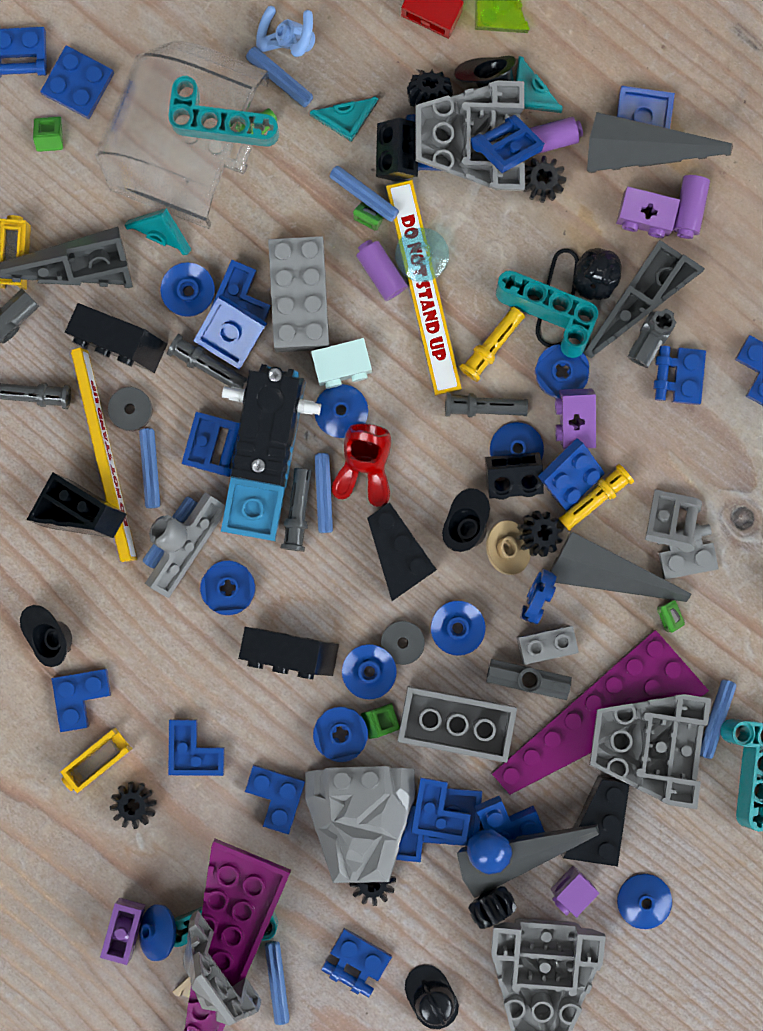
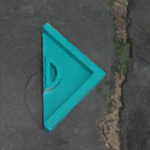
[516,56,563,113]
[310,96,378,142]
[124,208,191,255]

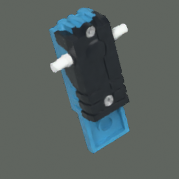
[221,364,322,542]

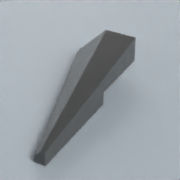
[587,112,733,173]
[0,226,133,288]
[584,240,705,358]
[550,532,692,602]
[457,824,599,898]

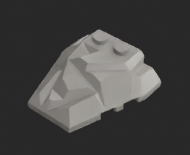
[415,81,525,191]
[589,694,711,809]
[305,766,415,883]
[183,910,261,1026]
[491,918,606,1031]

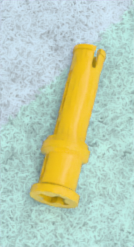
[459,307,525,382]
[558,464,634,531]

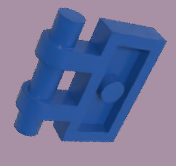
[653,346,706,405]
[321,928,392,998]

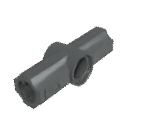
[0,289,39,343]
[486,659,572,700]

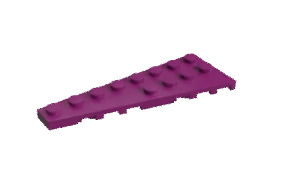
[491,630,709,795]
[184,838,291,1031]

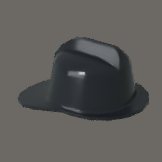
[454,55,516,88]
[442,488,490,552]
[20,605,72,667]
[405,965,459,1029]

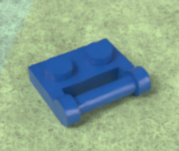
[0,27,47,78]
[471,115,545,173]
[181,412,239,477]

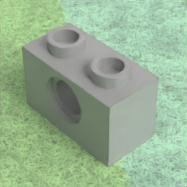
[516,625,579,665]

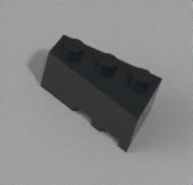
[64,303,167,373]
[26,472,127,538]
[367,502,437,601]
[238,627,339,680]
[560,776,629,867]

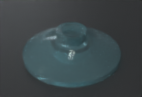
[395,228,449,282]

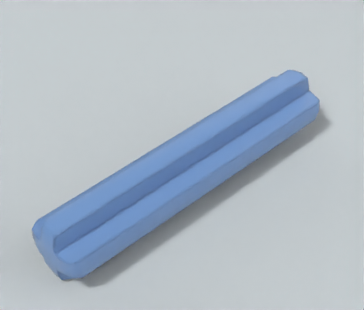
[246,47,313,107]
[330,166,399,222]
[139,428,160,509]
[315,453,333,533]
[143,496,198,569]
[700,679,736,759]
[265,941,290,1025]

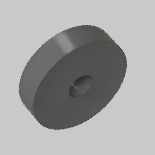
[108,387,153,431]
[381,621,425,665]

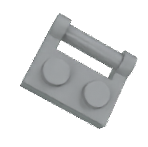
[645,489,702,552]

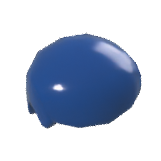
[466,829,512,874]

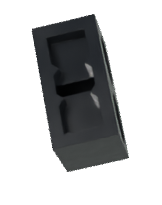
[376,118,418,182]
[485,452,544,500]

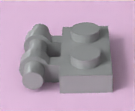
[657,523,719,580]

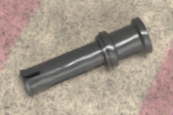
[167,334,248,388]
[0,383,71,409]
[445,392,528,418]
[280,468,312,552]

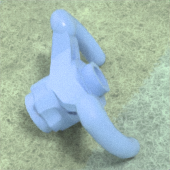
[256,6,315,57]

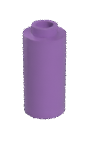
[530,116,583,154]
[673,175,710,239]
[356,239,408,301]

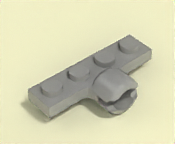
[145,492,225,598]

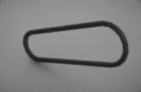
[536,249,579,347]

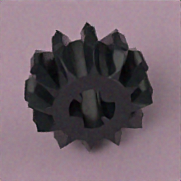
[407,69,453,107]
[523,156,567,203]
[516,511,564,557]
[110,781,157,829]
[349,876,396,906]
[468,886,517,929]

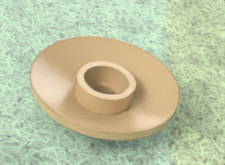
[486,520,531,575]

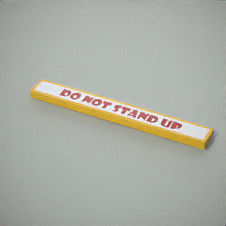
[386,180,462,396]
[71,348,138,562]

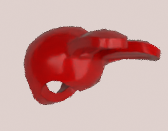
[331,424,391,507]

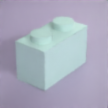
[311,338,372,389]

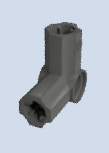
[627,309,677,368]

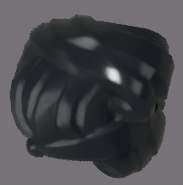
[572,248,622,300]

